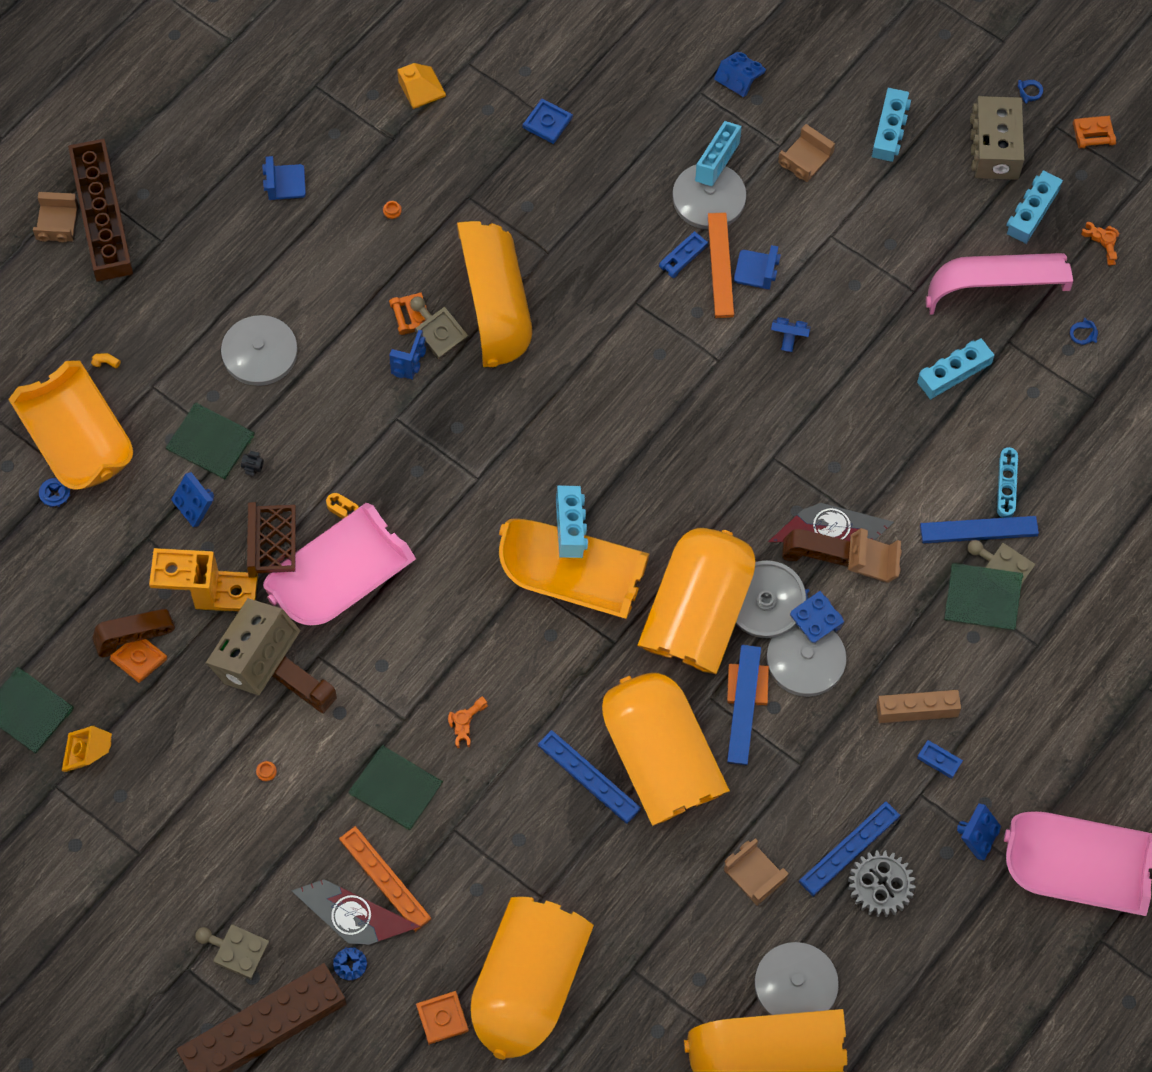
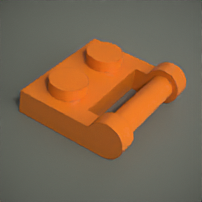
[1073,116,1116,148]
[389,293,427,335]

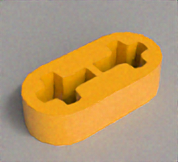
[326,493,359,519]

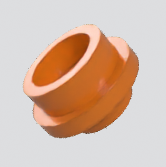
[383,201,402,219]
[256,761,277,781]

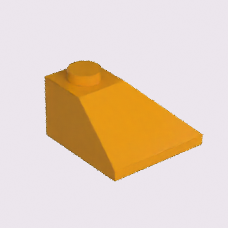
[397,63,446,109]
[62,726,112,772]

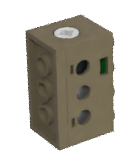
[970,96,1024,180]
[206,598,301,695]

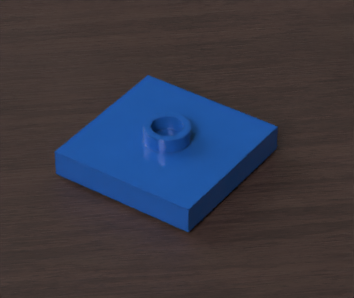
[523,99,573,144]

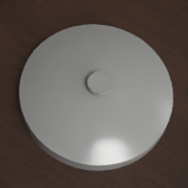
[673,164,746,230]
[221,315,298,386]
[735,560,806,638]
[766,625,846,697]
[755,942,838,1015]

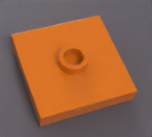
[110,639,167,683]
[727,664,769,705]
[416,991,469,1044]

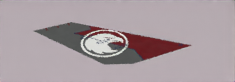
[768,503,894,542]
[292,879,421,945]

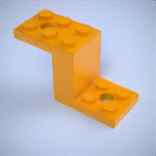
[149,548,258,611]

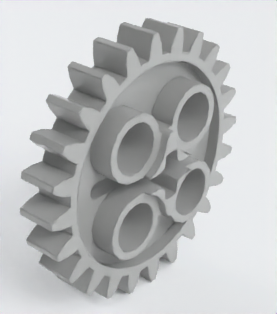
[848,850,915,917]

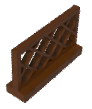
[247,502,296,578]

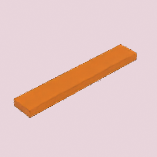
[708,213,734,318]
[339,826,431,932]

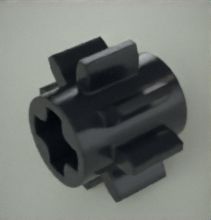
[241,451,264,476]

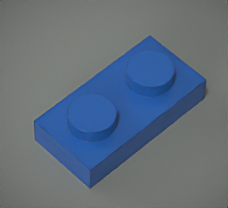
[917,740,963,779]

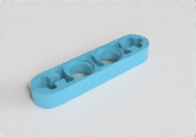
[997,447,1018,518]

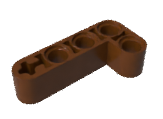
[782,529,850,567]
[92,609,175,658]
[272,656,337,714]

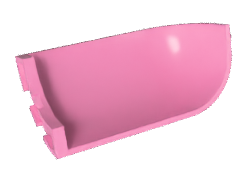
[926,253,1073,315]
[263,503,416,625]
[1004,812,1152,916]

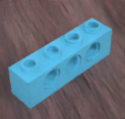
[872,88,911,162]
[695,121,741,186]
[1006,170,1063,244]
[917,338,994,400]
[556,486,588,558]

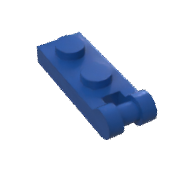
[659,231,708,278]

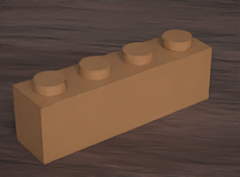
[876,690,961,723]

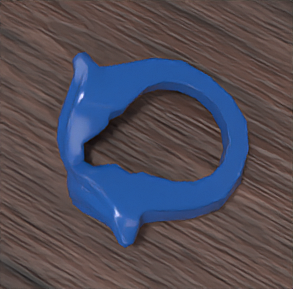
[1018,80,1043,104]
[1070,318,1098,345]

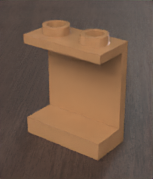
[778,124,835,182]
[33,192,78,242]
[848,528,902,583]
[724,838,789,906]

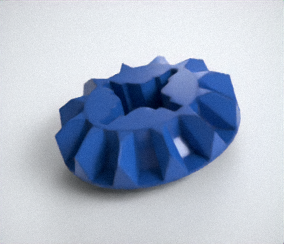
[39,478,70,508]
[333,947,367,980]

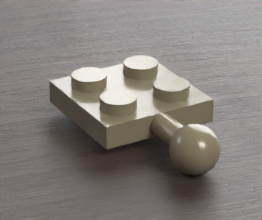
[410,296,468,359]
[968,540,1036,596]
[195,924,269,980]

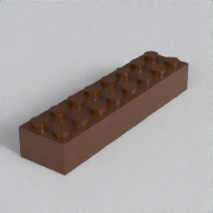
[68,139,133,282]
[176,963,347,1072]

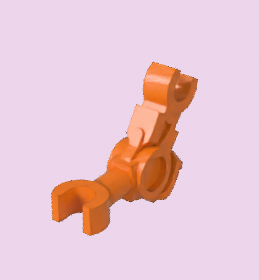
[1081,222,1119,265]
[448,696,488,748]

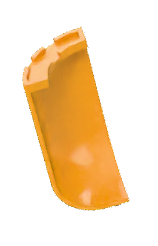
[457,221,532,367]
[8,361,133,489]
[499,519,650,619]
[637,528,755,674]
[602,673,730,826]
[471,897,594,1060]
[684,1009,847,1072]

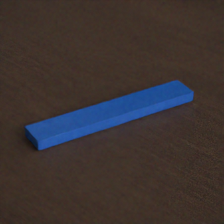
[920,516,1039,543]
[727,645,761,765]
[538,730,641,824]
[799,802,900,897]

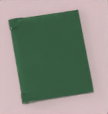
[166,402,255,479]
[944,563,1024,630]
[0,667,74,754]
[348,745,443,830]

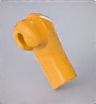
[91,353,121,368]

